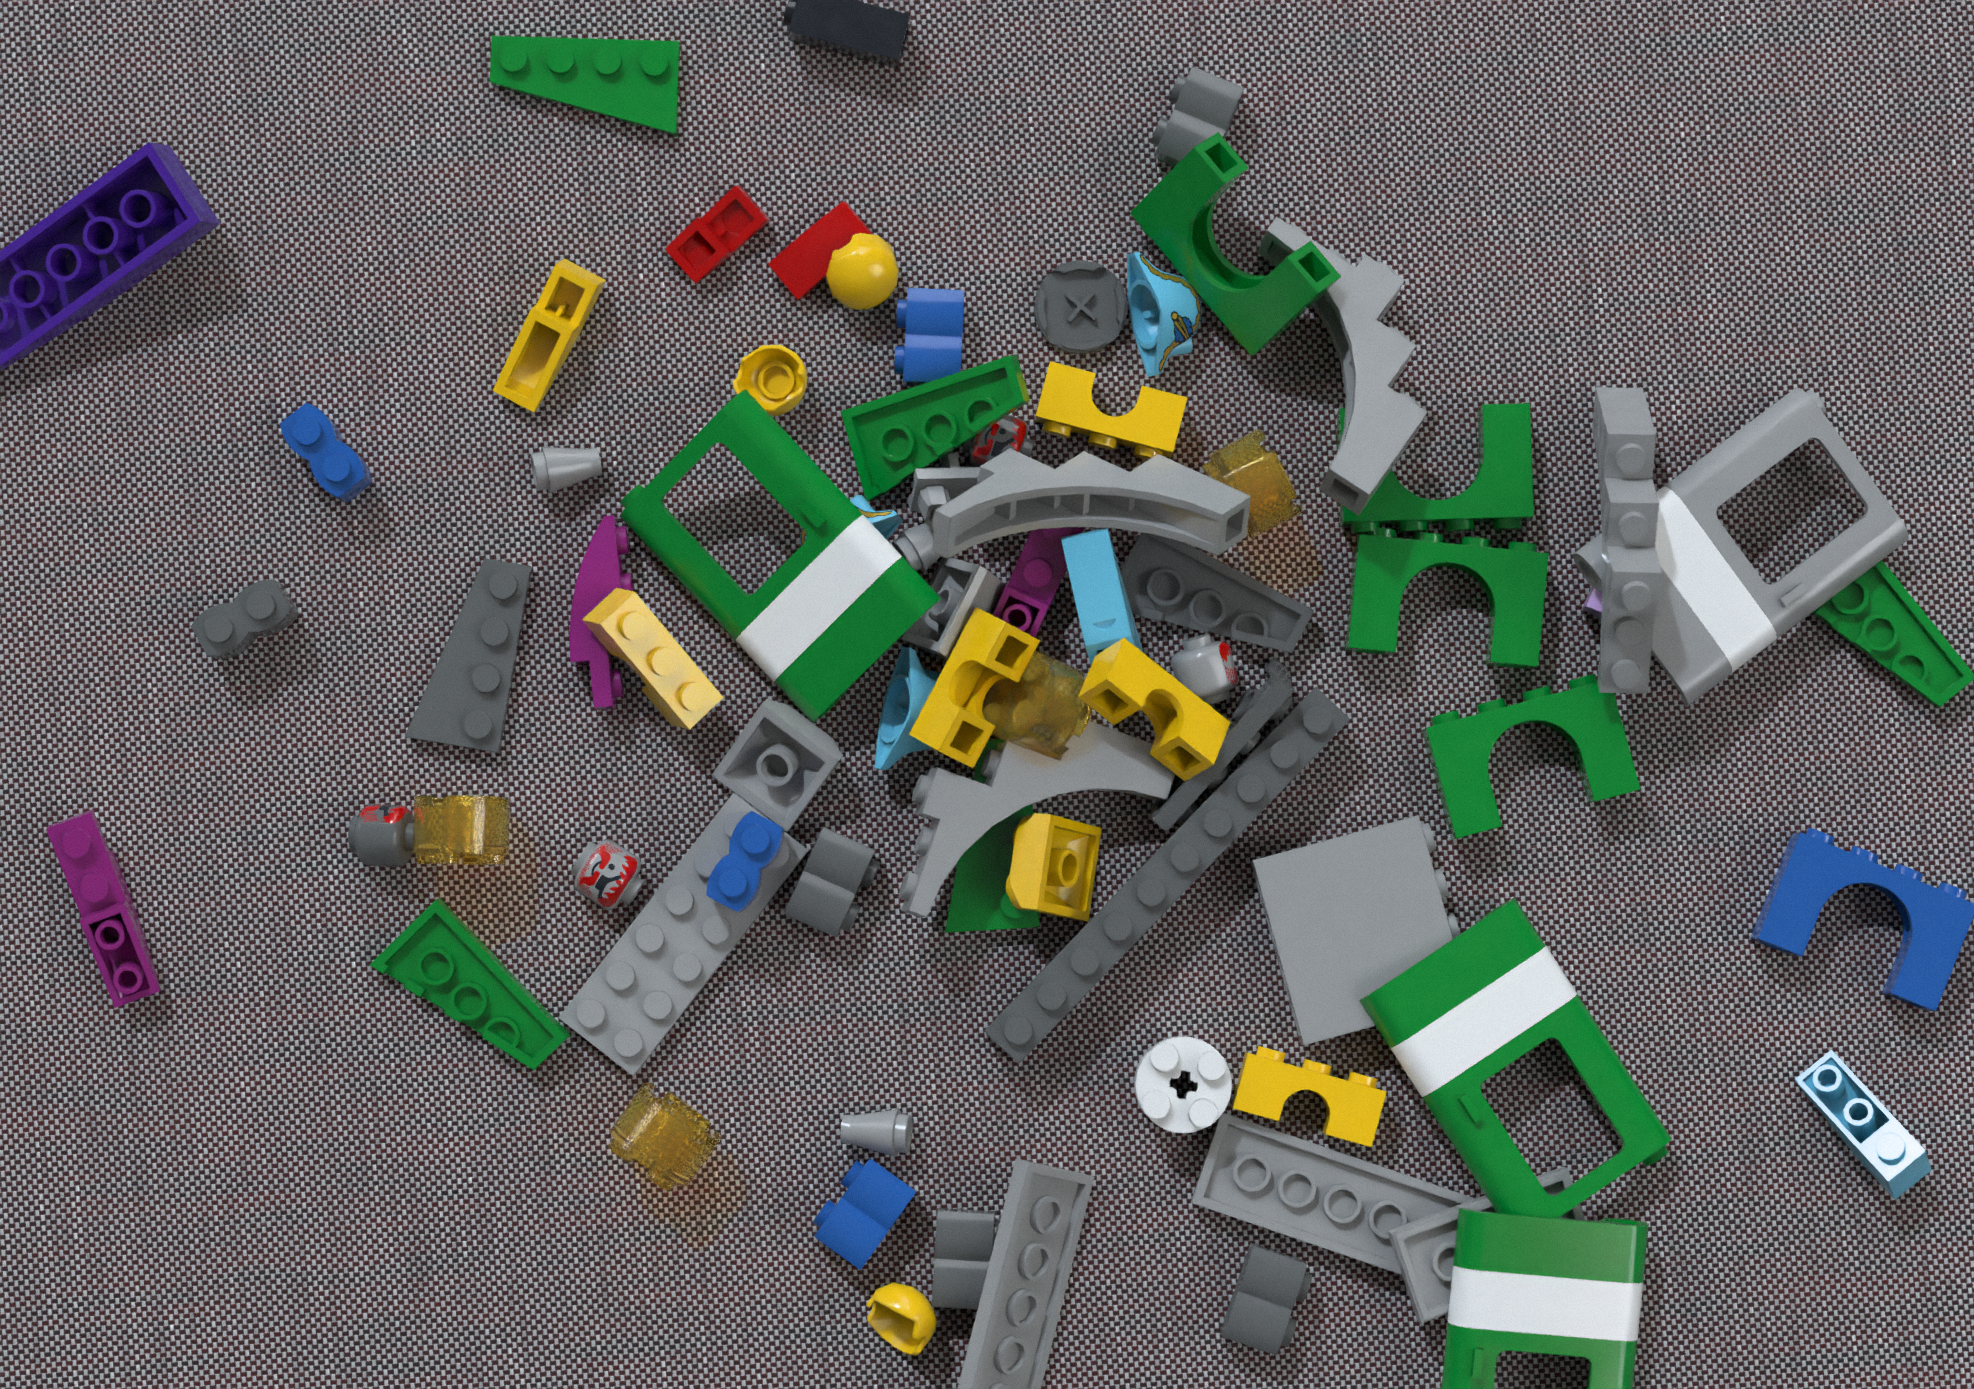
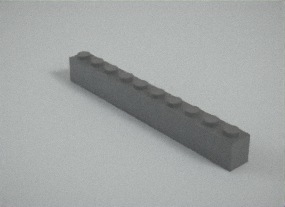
[984,687,1350,1064]

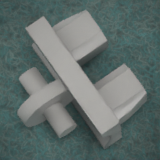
[908,453,980,524]

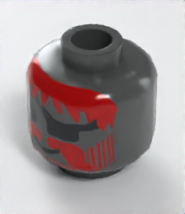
[962,415,1035,467]
[348,804,423,867]

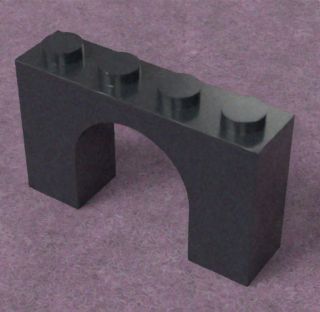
[783,0,911,69]

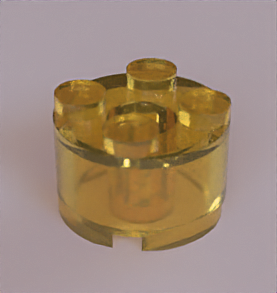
[1202,428,1302,539]
[983,650,1092,758]
[413,795,510,865]
[608,1082,722,1191]

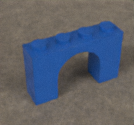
[1750,828,1974,1011]

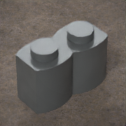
[1150,66,1244,167]
[191,579,299,660]
[784,827,881,937]
[931,1208,999,1309]
[1220,1243,1312,1355]

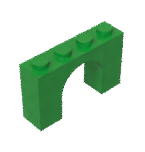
[1130,132,1341,356]
[1336,403,1534,534]
[1345,528,1549,670]
[1422,674,1640,840]

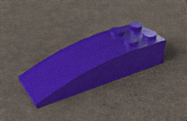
[0,142,221,371]

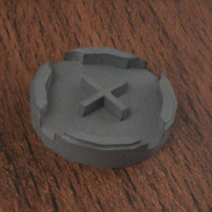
[1034,260,1128,355]

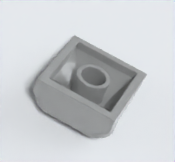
[712,699,843,832]

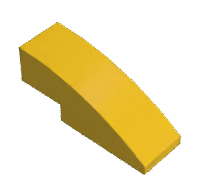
[492,259,606,412]

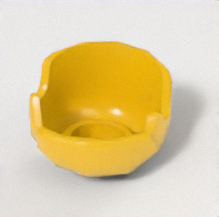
[826,233,899,310]
[733,345,808,416]
[866,1282,936,1356]

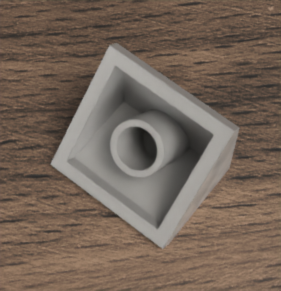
[901,556,1006,661]

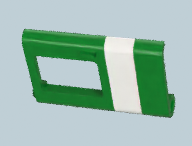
[619,389,942,724]
[1359,898,1672,1218]
[1441,1208,1649,1389]

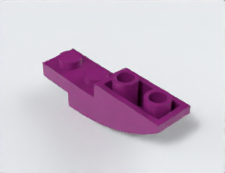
[569,515,633,711]
[993,527,1085,692]
[46,809,161,1008]

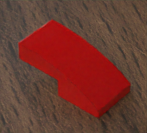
[665,185,771,284]
[768,201,874,300]

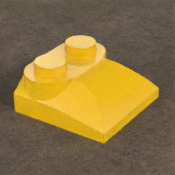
[1006,813,1102,922]

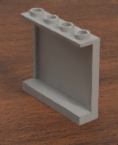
[1250,815,1460,1045]

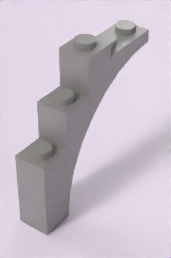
[1257,217,1428,515]
[1592,387,1662,694]
[932,448,1251,559]
[898,716,1175,917]

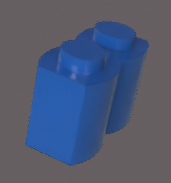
[894,288,964,387]
[280,403,373,503]
[707,811,785,913]
[812,1158,917,1270]

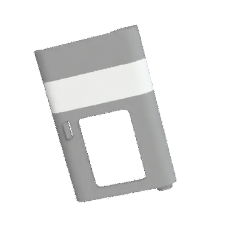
[1573,388,1909,707]

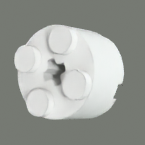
[1134,1036,1232,1133]

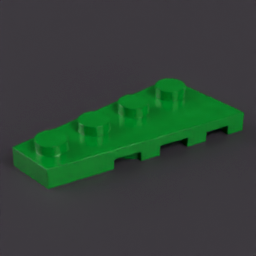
[490,36,680,137]
[840,355,1030,502]
[1786,560,1974,708]
[945,737,1040,933]
[370,898,571,1070]

